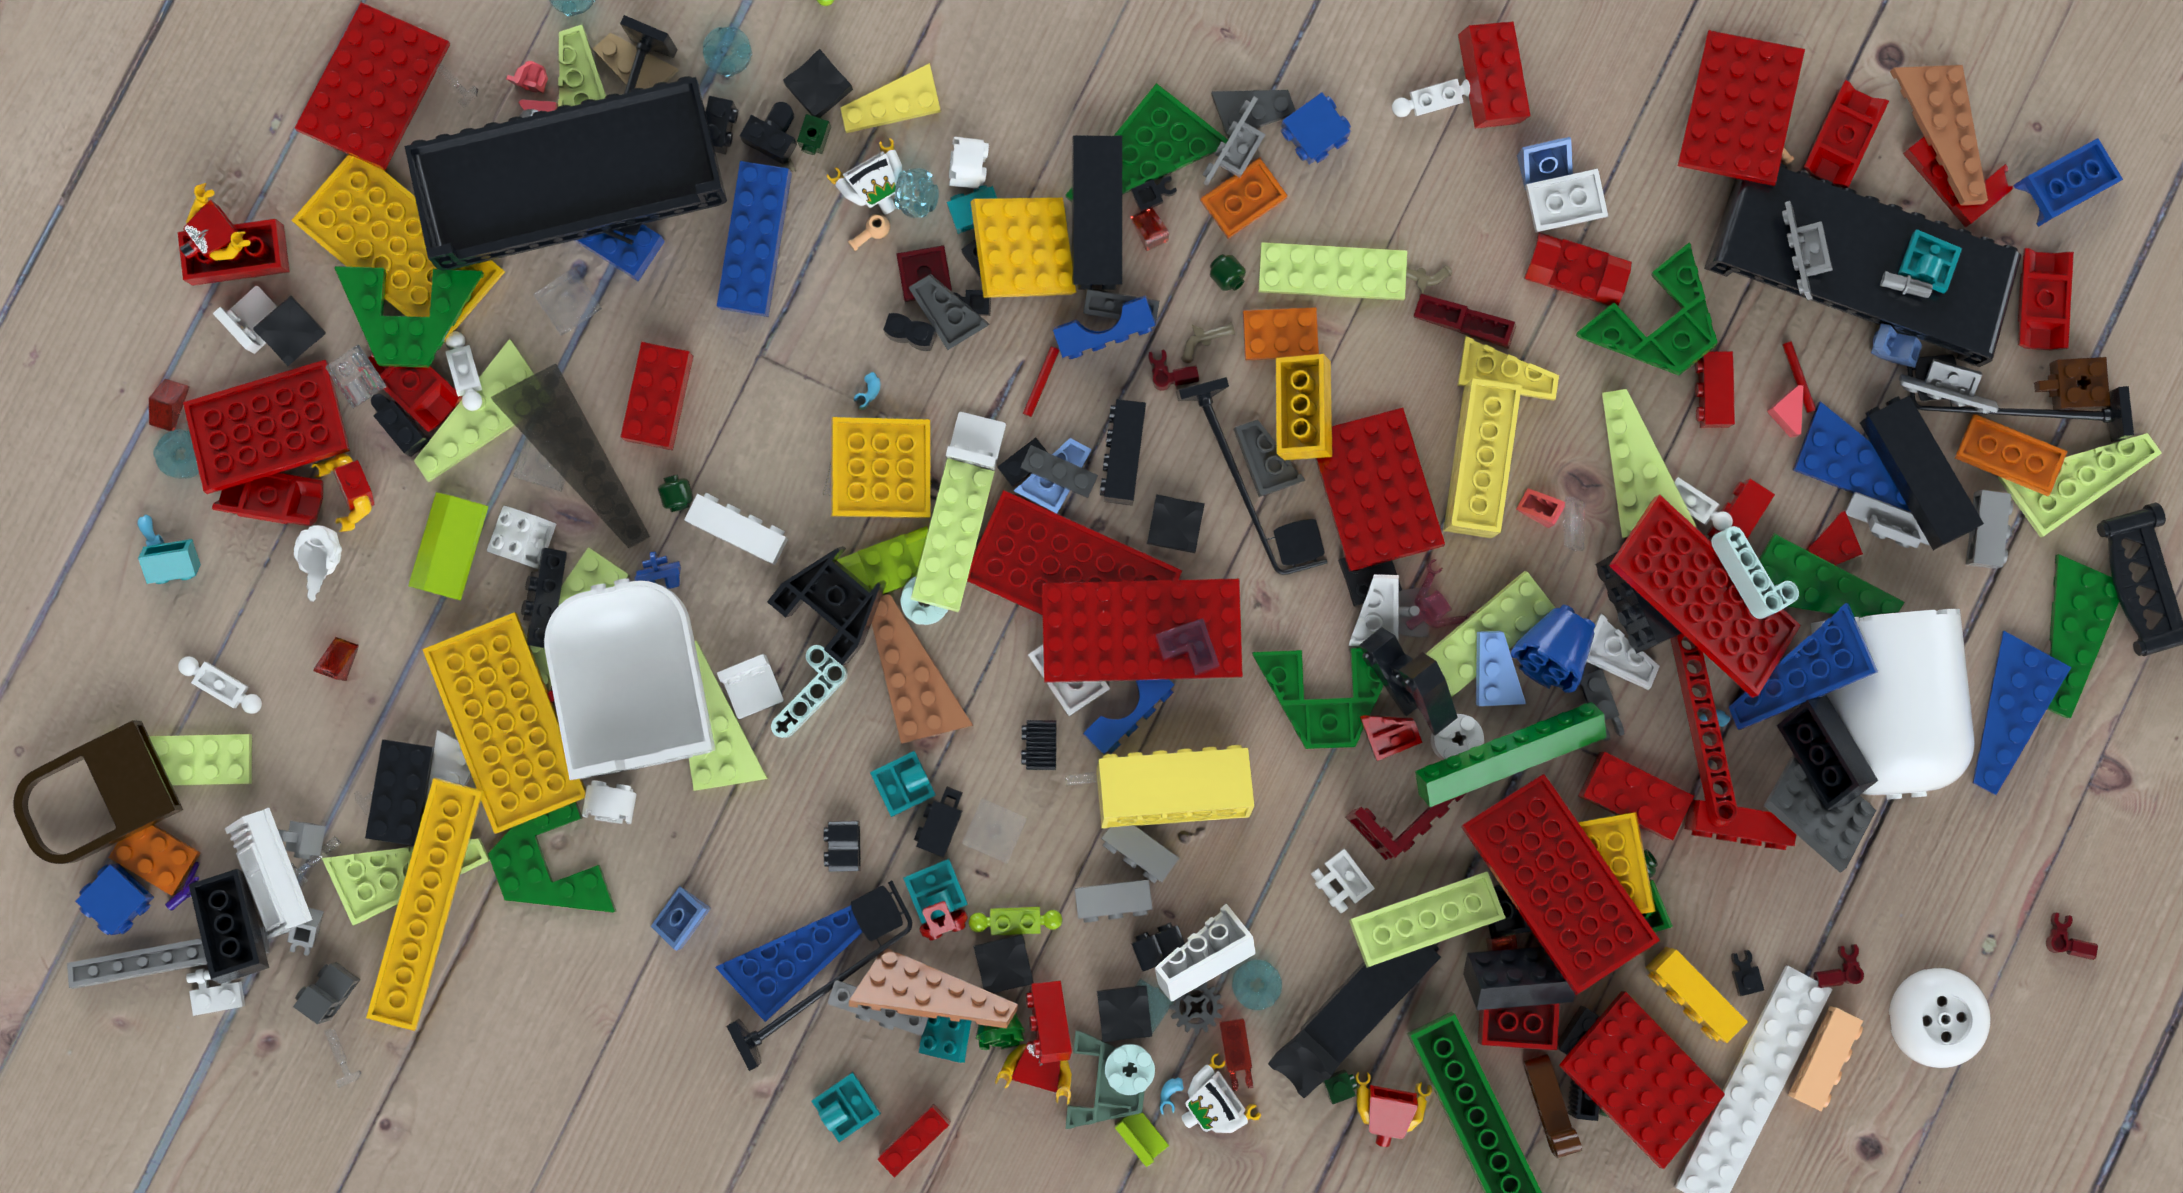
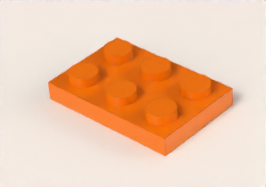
[1243,307,1319,360]
[108,825,201,896]

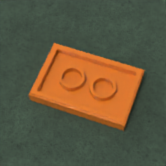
[1200,157,1288,239]

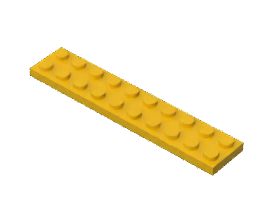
[366,778,483,1031]

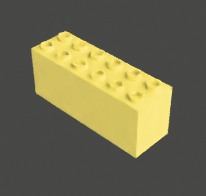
[1443,378,1522,538]
[1096,745,1254,828]

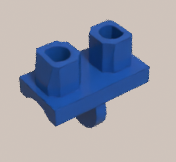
[634,551,681,589]

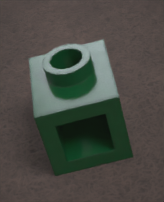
[797,114,831,155]
[1323,1069,1358,1105]

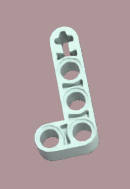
[1711,526,1799,619]
[771,645,848,738]

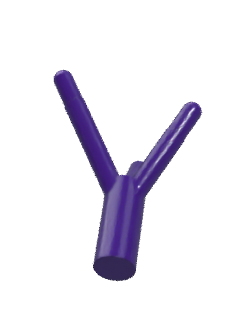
[165,862,199,911]

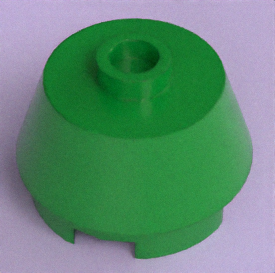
[976,1013,1025,1050]

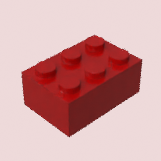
[1478,1003,1560,1050]

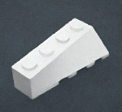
[1155,904,1255,1002]

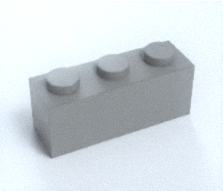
[1966,490,2013,569]
[1101,825,1179,883]
[1075,879,1152,923]

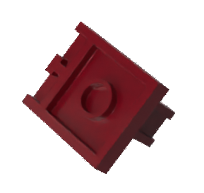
[1345,793,1467,861]

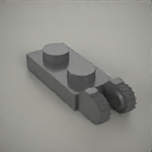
[1580,669,1625,741]

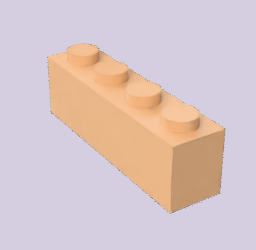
[1788,1006,1863,1111]

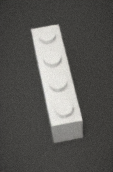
[684,493,788,565]

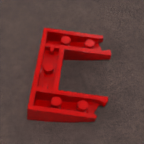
[1903,136,2013,227]

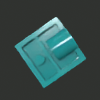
[1898,229,1962,294]
[870,751,936,817]
[903,859,968,924]
[919,1016,972,1063]
[811,1072,881,1142]

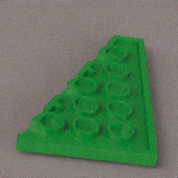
[1065,83,1228,202]

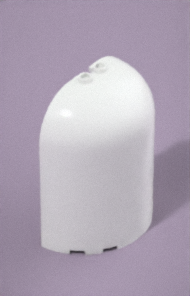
[544,578,716,780]
[1811,609,1974,800]

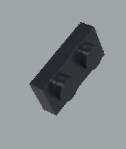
[997,437,1047,487]

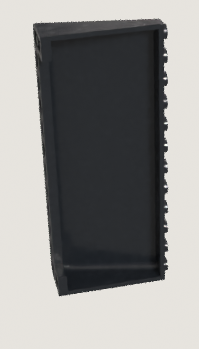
[404,76,727,270]
[1704,164,2021,367]

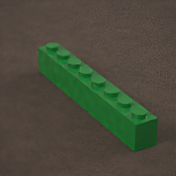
[1415,702,1607,807]

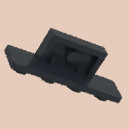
[521,548,567,648]

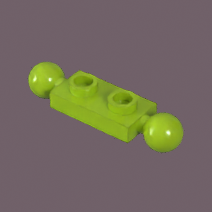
[968,907,1063,935]

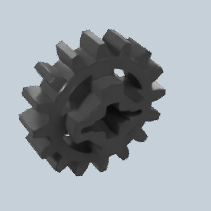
[1169,982,1223,1034]

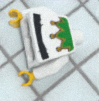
[827,138,902,215]
[1182,1053,1261,1133]

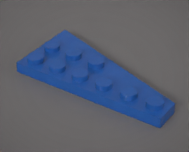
[1793,401,1911,512]
[1729,603,1878,730]

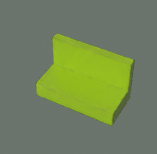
[1115,1112,1169,1168]

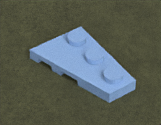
[1014,438,1092,514]
[1476,631,1526,706]

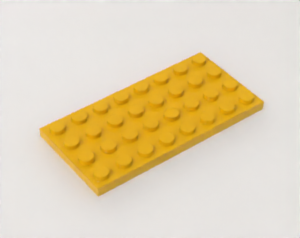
[291,154,505,344]
[422,612,586,834]

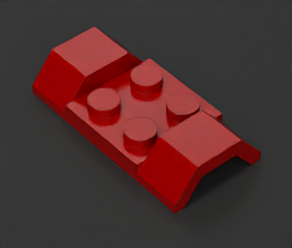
[1804,80,1889,188]
[1524,232,1632,306]
[2018,248,2074,351]
[357,354,463,432]
[212,473,323,526]

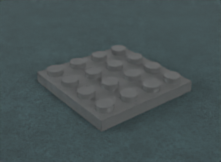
[1764,754,1876,873]

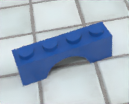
[1053,295,1156,360]
[1083,679,1174,755]

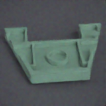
[1065,1030,1145,1129]

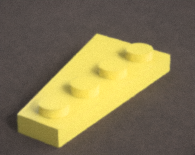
[840,63,941,133]
[1457,336,1559,401]

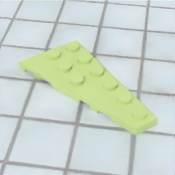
[558,25,606,107]
[414,339,552,482]
[1602,389,1697,538]
[1997,433,2162,537]
[689,641,768,791]
[322,838,490,926]

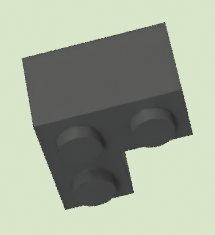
[293,962,361,1024]

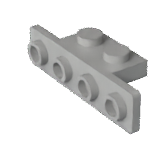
[1203,96,1266,186]
[1782,201,1833,300]
[1899,358,1999,414]
[1845,492,1930,548]
[828,980,928,1035]

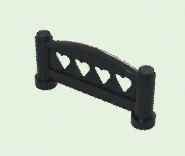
[2097,502,2183,656]

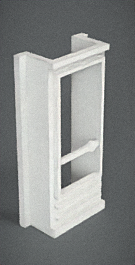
[225,808,313,939]

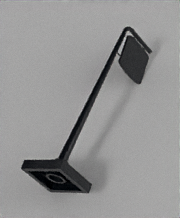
[605,15,678,245]
[1907,354,2134,442]
[1176,377,1328,575]
[726,880,913,1071]

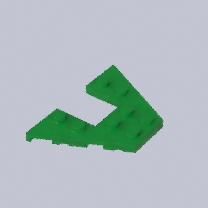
[1576,242,1718,376]
[335,266,484,367]
[1252,648,1383,749]
[488,802,616,913]

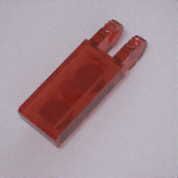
[1219,1018,1253,1091]

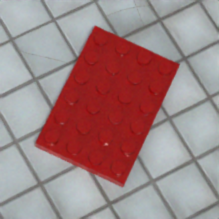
[295,2,450,170]
[1677,30,1805,186]
[183,359,350,494]
[1315,408,1445,572]
[1559,991,1725,1169]

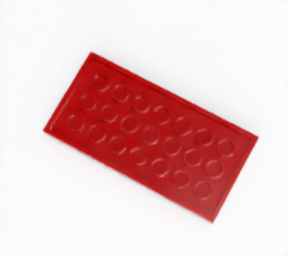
[967,490,1183,616]
[1609,495,1801,698]
[1042,578,1243,683]
[1461,774,1660,995]

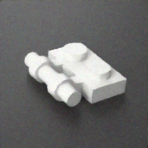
[1311,849,1375,914]
[186,968,245,1016]

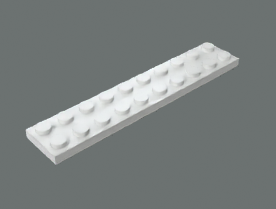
[1674,965,1832,1193]

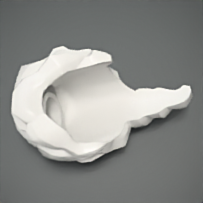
[294,525,342,602]

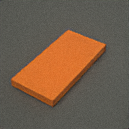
[1954,414,2068,496]

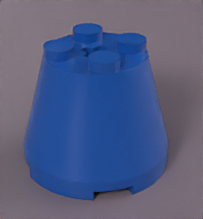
[1511,605,1595,693]

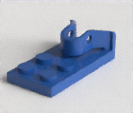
[2013,138,2123,227]

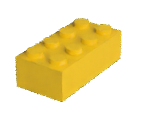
[1276,354,1332,460]
[1645,947,1748,1043]

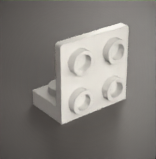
[213,286,278,354]
[946,412,1006,471]
[487,506,556,569]
[717,654,784,719]

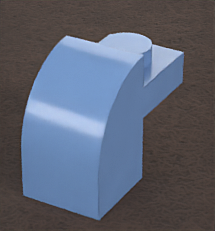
[1871,324,1922,368]

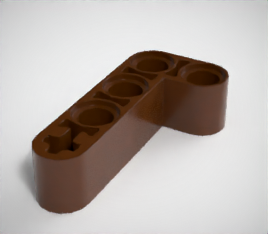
[1523,1054,1582,1158]

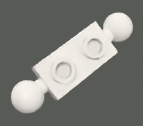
[1392,79,1470,117]
[445,331,482,411]
[1675,477,1733,531]
[178,656,262,714]

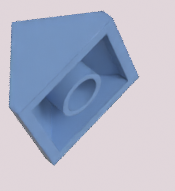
[1517,137,1573,190]
[651,886,711,951]

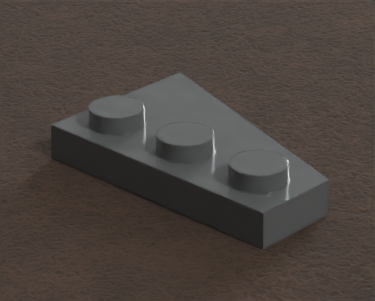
[1211,90,1296,138]
[909,274,989,350]
[1233,419,1305,497]

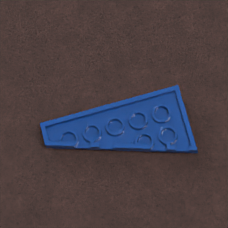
[1973,631,2071,795]
[715,905,862,1022]

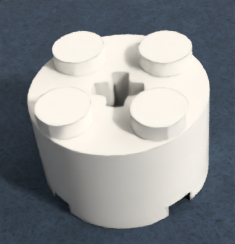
[949,137,989,189]
[1431,714,1484,760]
[582,780,637,824]

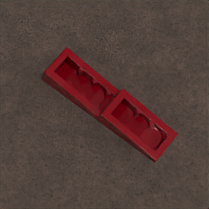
[1413,294,1516,349]

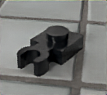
[1131,176,1177,213]
[953,290,991,316]
[1731,950,1764,996]

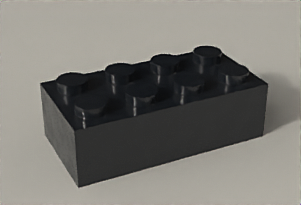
[1100,399,1146,506]
[1595,552,1681,654]
[1776,696,1878,810]
[365,739,434,846]
[189,869,269,984]
[1463,947,1575,1010]

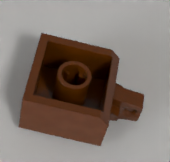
[2034,357,2110,411]

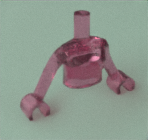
[1406,559,1475,630]

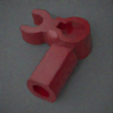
[1148,350,1199,391]
[2046,912,2098,960]
[1813,944,1864,988]

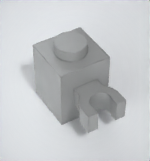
[278,821,326,859]
[287,908,324,956]

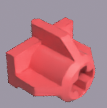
[506,61,548,93]

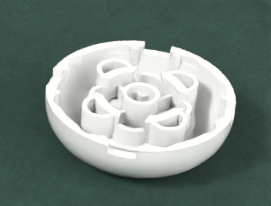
[1889,968,1990,1068]

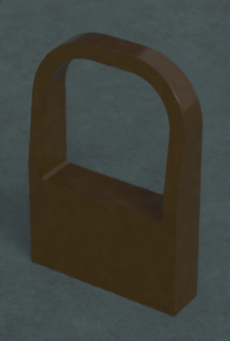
[13,720,183,864]

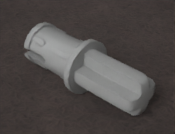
[1880,271,1933,298]

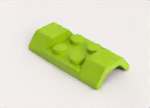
[837,526,928,595]

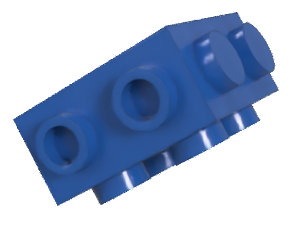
[1281,93,1351,165]
[75,864,154,935]

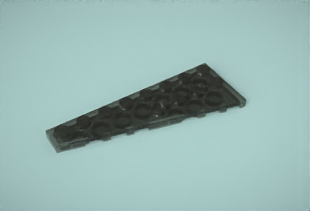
[491,364,650,548]

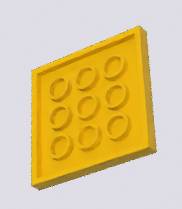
[971,197,1076,298]
[831,417,931,518]
[1578,812,1655,914]

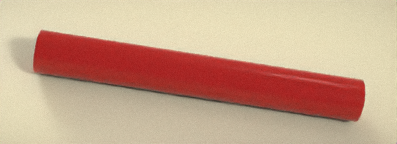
[1782,341,1816,413]
[1023,346,1060,417]

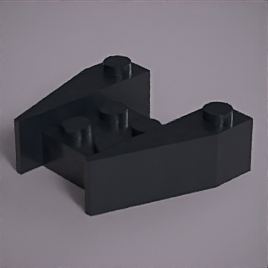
[767,546,887,666]
[1359,627,1458,736]

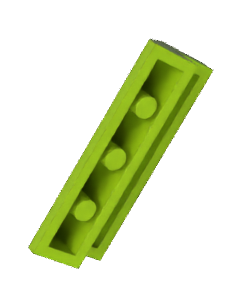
[408,492,489,601]

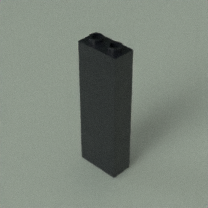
[1072,135,1122,290]
[1860,395,1984,551]
[1300,944,1441,1064]

